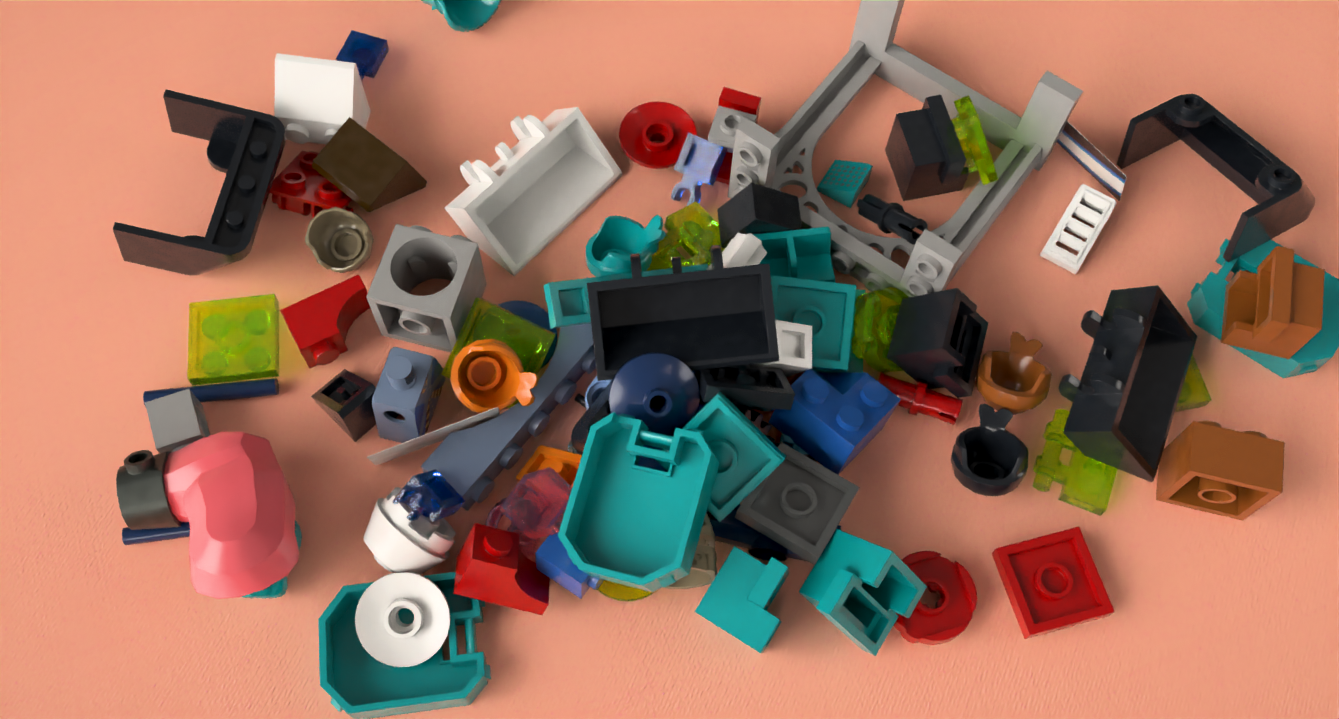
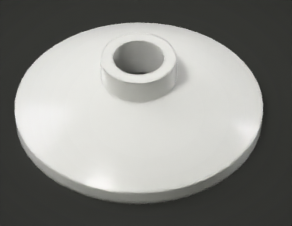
[355,572,450,667]

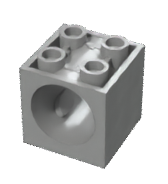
[366,224,487,354]

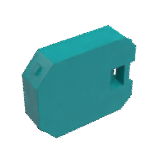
[1187,239,1339,378]
[558,412,720,592]
[318,572,491,719]

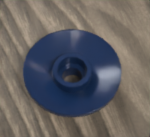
[609,352,700,436]

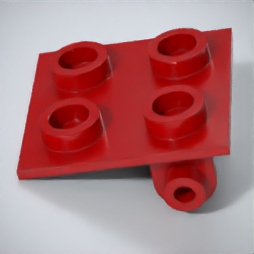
[270,150,354,218]

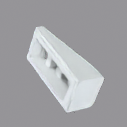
[1039,184,1117,274]

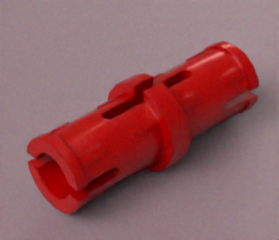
[878,372,963,425]

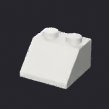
[274,53,371,145]

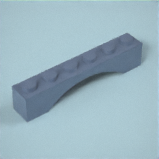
[421,277,596,511]

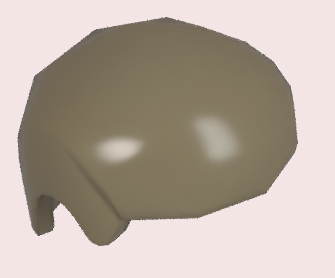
[305,207,374,273]

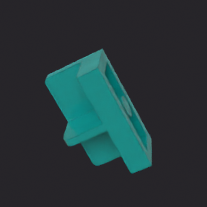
[753,227,835,283]

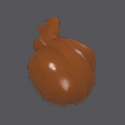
[976,332,1052,415]

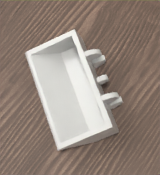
[445,107,622,276]

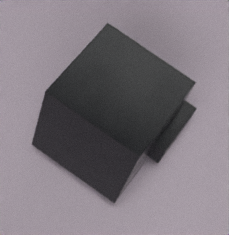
[885,95,969,201]
[887,288,988,398]

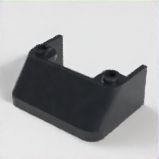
[113,89,286,276]
[1116,94,1315,263]

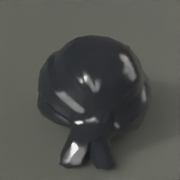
[951,404,1029,496]

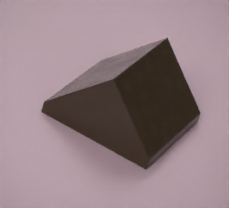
[312,117,427,212]

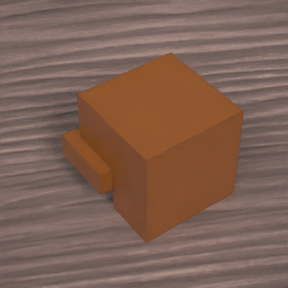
[1221,246,1325,359]

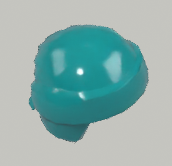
[585,215,666,277]

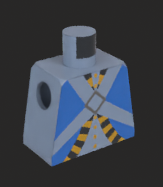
[372,347,447,443]

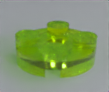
[851,287,909,373]

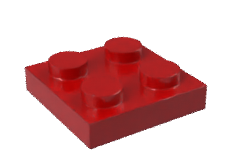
[991,527,1115,639]

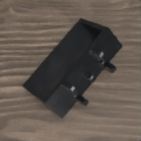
[587,245,779,381]
[1059,285,1197,482]

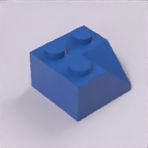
[769,369,901,475]

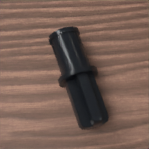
[857,194,928,244]

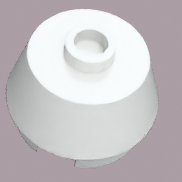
[363,487,456,575]

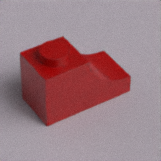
[280,274,370,369]
[454,523,550,615]

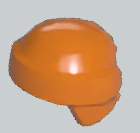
[450,339,539,413]

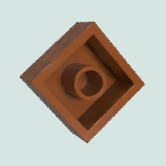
[1156,421,1285,521]

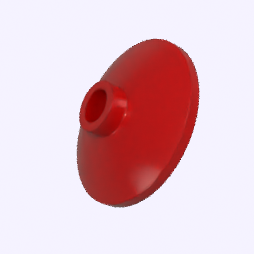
[619,101,697,169]

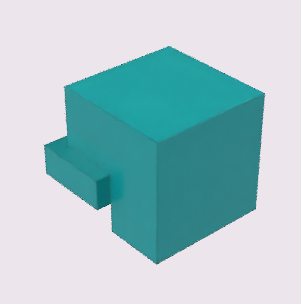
[799,529,927,656]
[695,546,789,653]

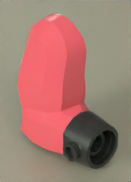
[116,432,299,599]

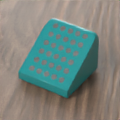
[817,160,873,208]

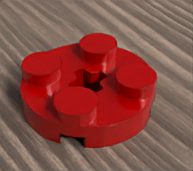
[893,551,977,645]

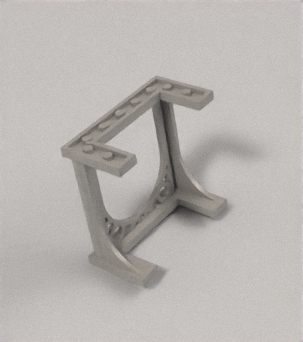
[728,0,1083,308]

